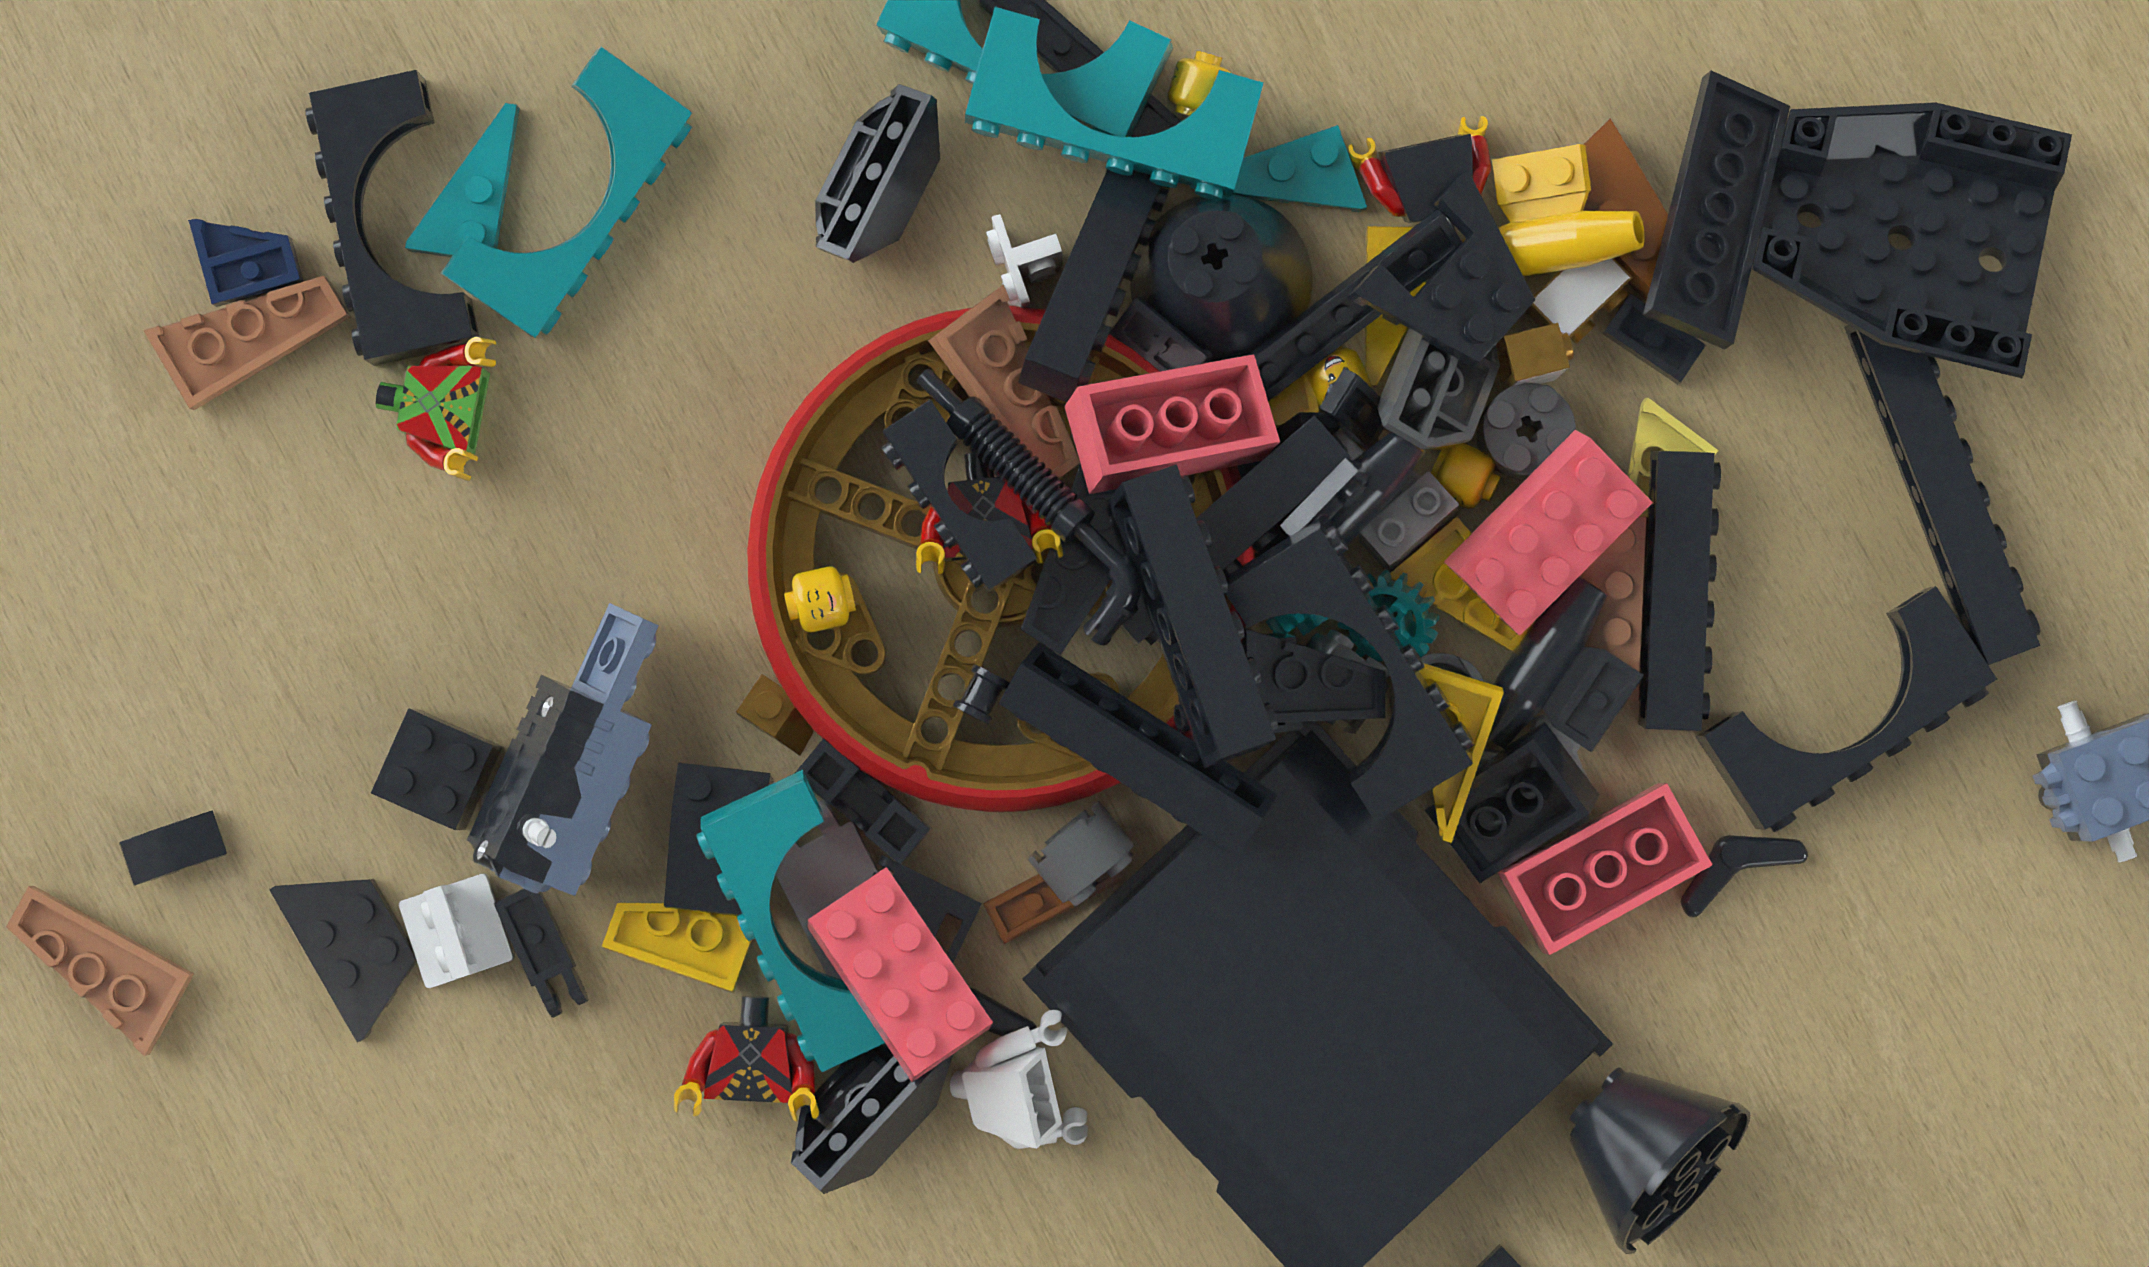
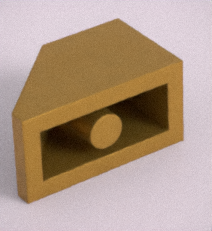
[736,674,814,756]

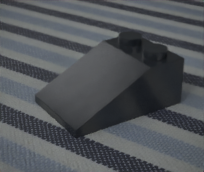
[1425,722,1600,884]
[664,763,774,916]

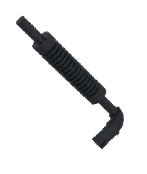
[917,369,1142,646]

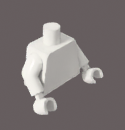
[950,1010,1088,1149]

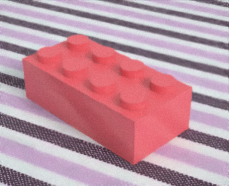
[1064,354,1280,494]
[1444,430,1653,636]
[1497,783,1712,955]
[807,867,993,1082]

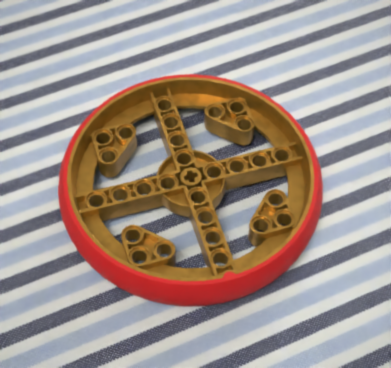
[747,306,1255,812]

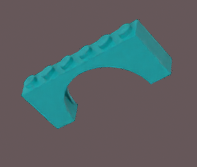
[876,0,1173,137]
[965,7,1264,200]
[441,46,692,338]
[696,770,885,1072]

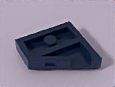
[188,219,304,307]

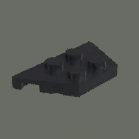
[269,879,417,1043]

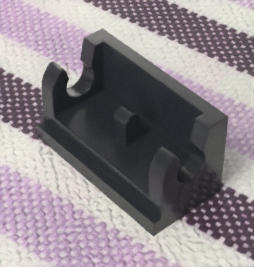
[1110,296,1214,372]

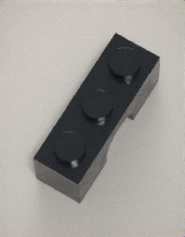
[795,739,932,864]

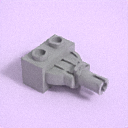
[1334,429,1459,572]

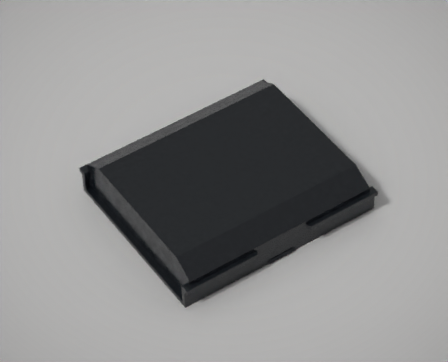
[1022,721,1613,1267]

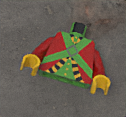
[376,337,496,481]

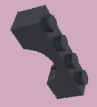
[881,399,1037,593]

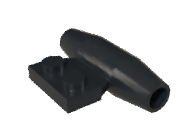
[1280,432,1425,545]
[1488,576,1645,752]

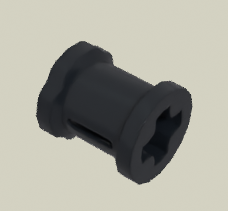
[953,664,1010,725]

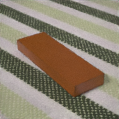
[983,871,1126,944]

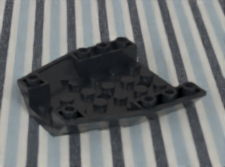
[1752,102,2072,379]

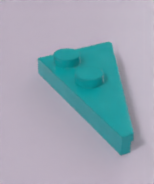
[405,103,520,257]
[1189,125,1367,212]

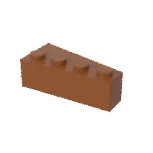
[1583,118,1668,302]

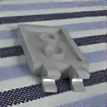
[775,799,879,979]

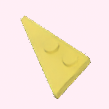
[1627,398,1719,517]

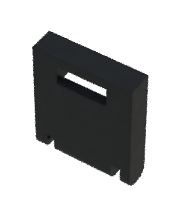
[872,855,982,963]

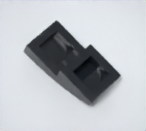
[119,810,227,886]

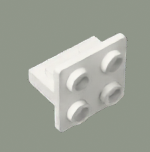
[986,214,1063,308]
[399,874,514,988]

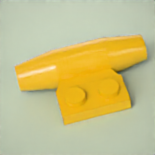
[1462,144,1645,276]

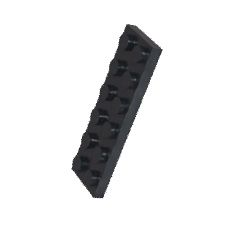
[1643,70,1790,350]

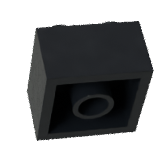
[371,708,503,830]

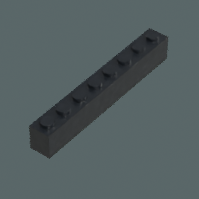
[1844,325,2040,665]

